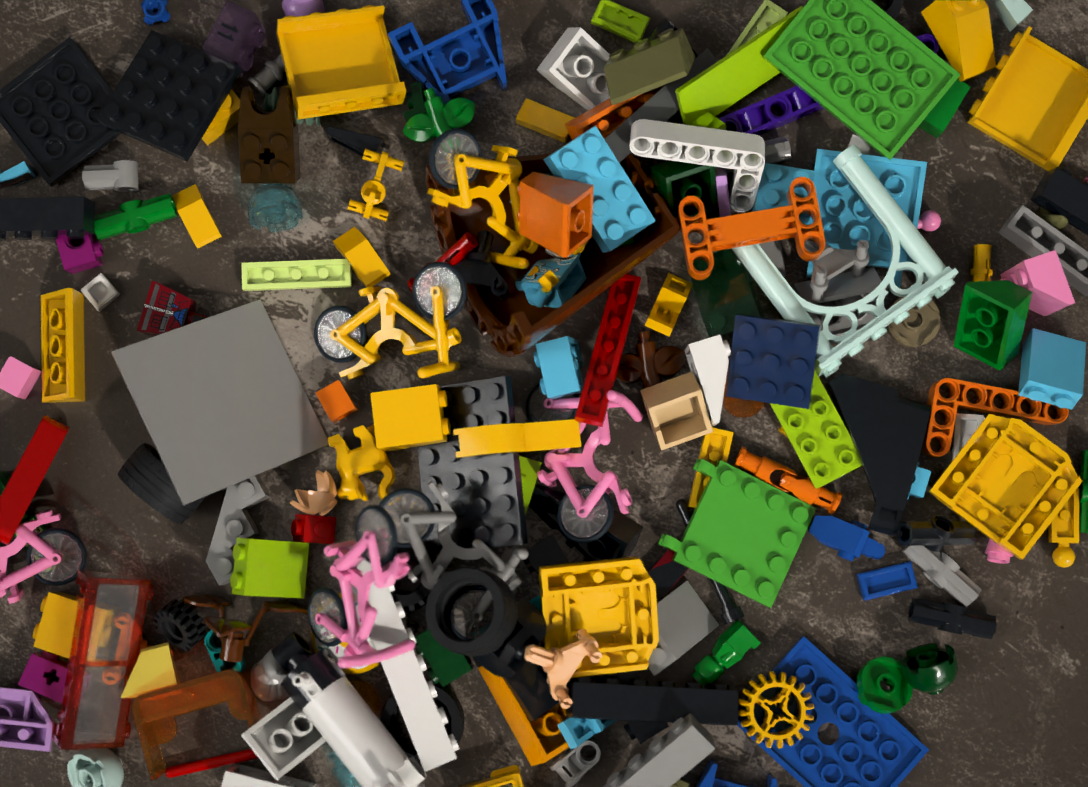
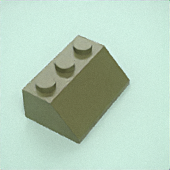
[604,28,696,105]

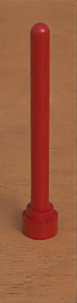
[164,749,258,778]

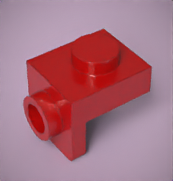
[291,514,336,544]

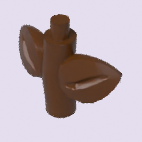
[616,331,685,389]

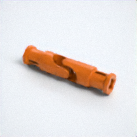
[733,446,843,515]

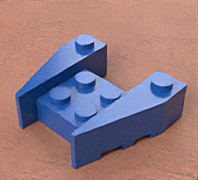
[387,0,507,105]

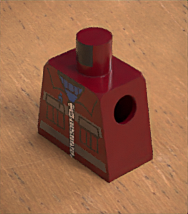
[137,281,208,336]

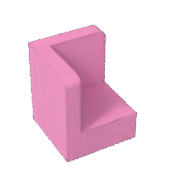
[0,356,41,400]

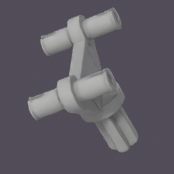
[804,240,870,302]

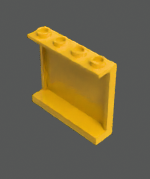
[276,5,406,120]
[967,26,1088,171]

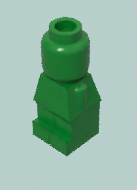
[692,619,761,687]

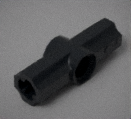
[897,515,977,552]
[908,598,997,639]

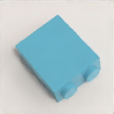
[1018,328,1086,410]

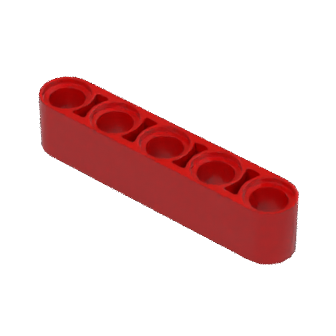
[0,415,70,545]

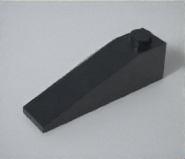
[529,484,643,562]

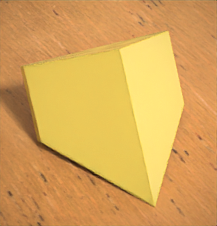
[120,642,182,698]

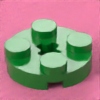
[857,656,913,714]

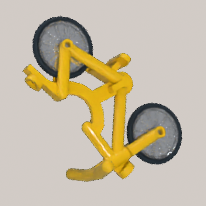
[427,129,554,269]
[314,262,467,380]

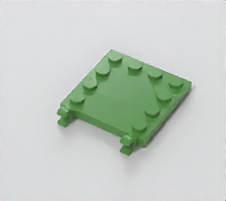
[658,459,816,608]

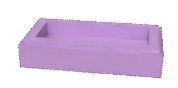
[715,168,731,217]

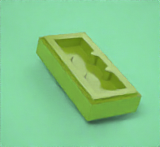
[591,0,651,43]

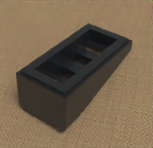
[326,126,385,157]

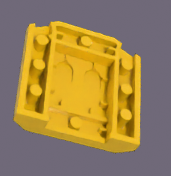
[929,414,1082,560]
[539,556,659,678]

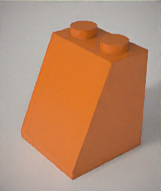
[517,172,594,258]

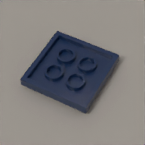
[726,313,821,409]

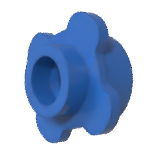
[141,0,170,25]

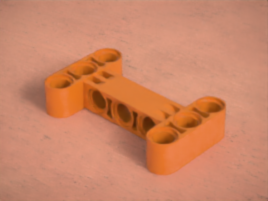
[678,177,825,280]

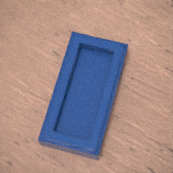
[856,561,918,601]

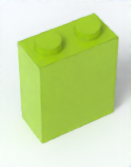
[230,538,309,598]

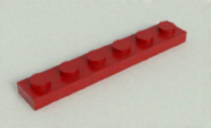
[575,274,641,427]

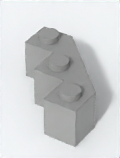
[206,474,271,585]

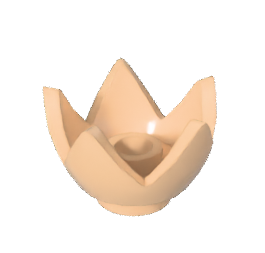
[289,470,338,516]

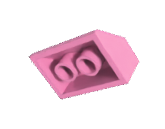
[1000,250,1075,316]

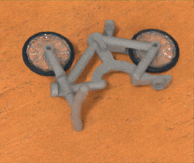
[376,481,528,640]

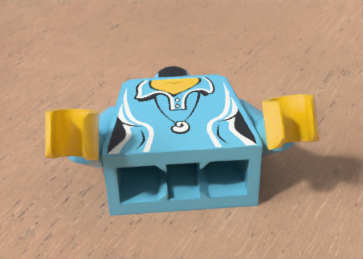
[515,241,588,308]

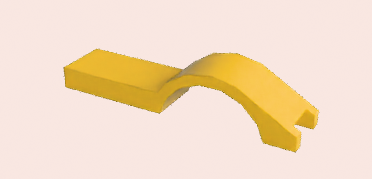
[453,419,581,458]

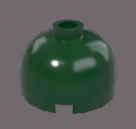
[899,643,958,695]

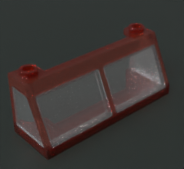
[52,570,153,750]

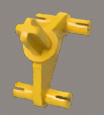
[347,148,405,222]

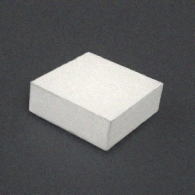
[80,273,120,312]

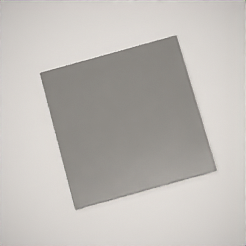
[111,299,329,505]

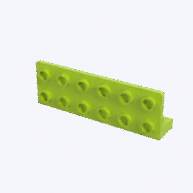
[675,6,803,130]
[770,319,862,489]

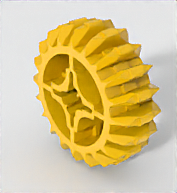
[738,671,814,748]

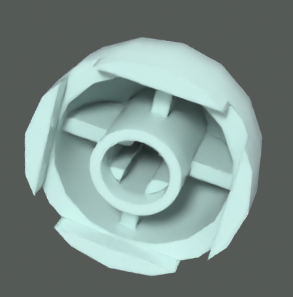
[67,747,124,787]

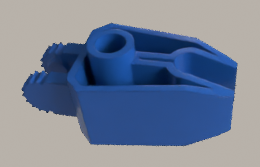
[809,516,886,562]

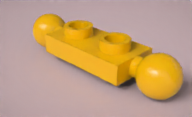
[1048,488,1079,568]

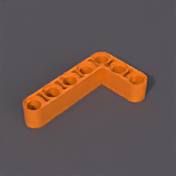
[921,378,1069,458]

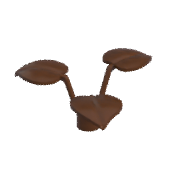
[182,595,308,662]

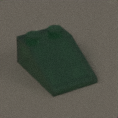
[690,249,765,338]

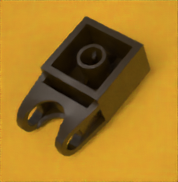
[238,86,301,183]

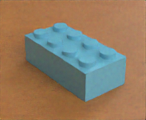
[543,126,656,253]

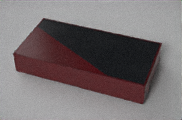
[648,539,689,598]

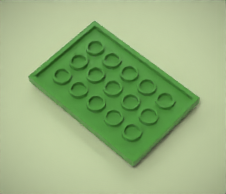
[763,0,961,160]

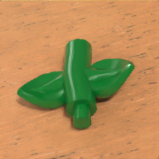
[403,88,475,154]

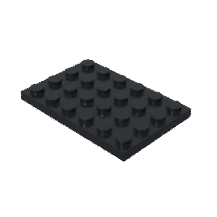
[417,376,528,554]

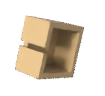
[640,372,713,451]

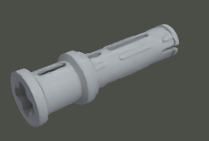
[247,54,286,97]

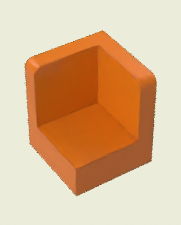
[315,380,358,423]

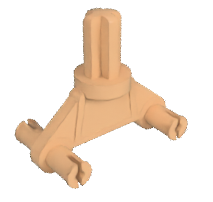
[524,629,602,709]

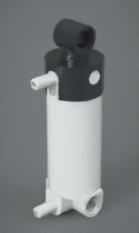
[271,631,427,787]

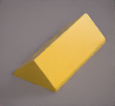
[41,288,85,403]

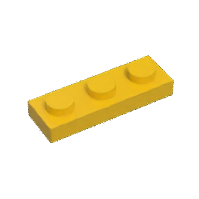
[688,427,734,508]

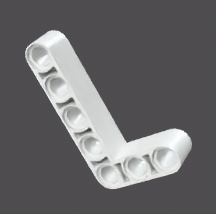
[629,119,765,212]

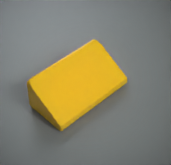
[516,98,574,143]

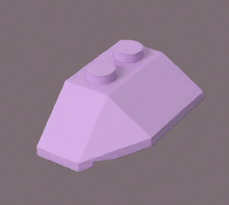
[0,687,55,752]

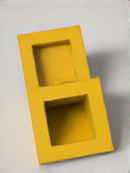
[172,184,222,249]
[333,226,390,287]
[645,273,693,337]

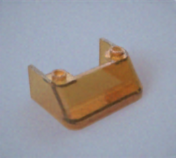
[132,669,262,781]

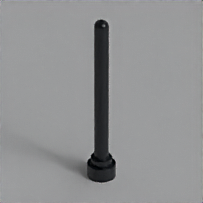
[676,499,745,625]

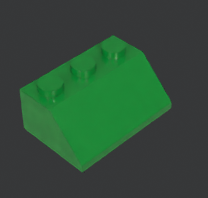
[953,280,1033,371]

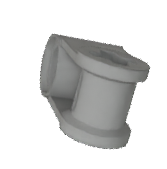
[549,737,601,787]

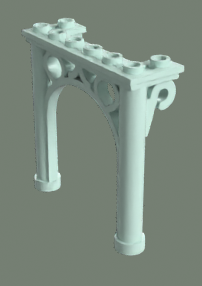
[731,145,959,378]

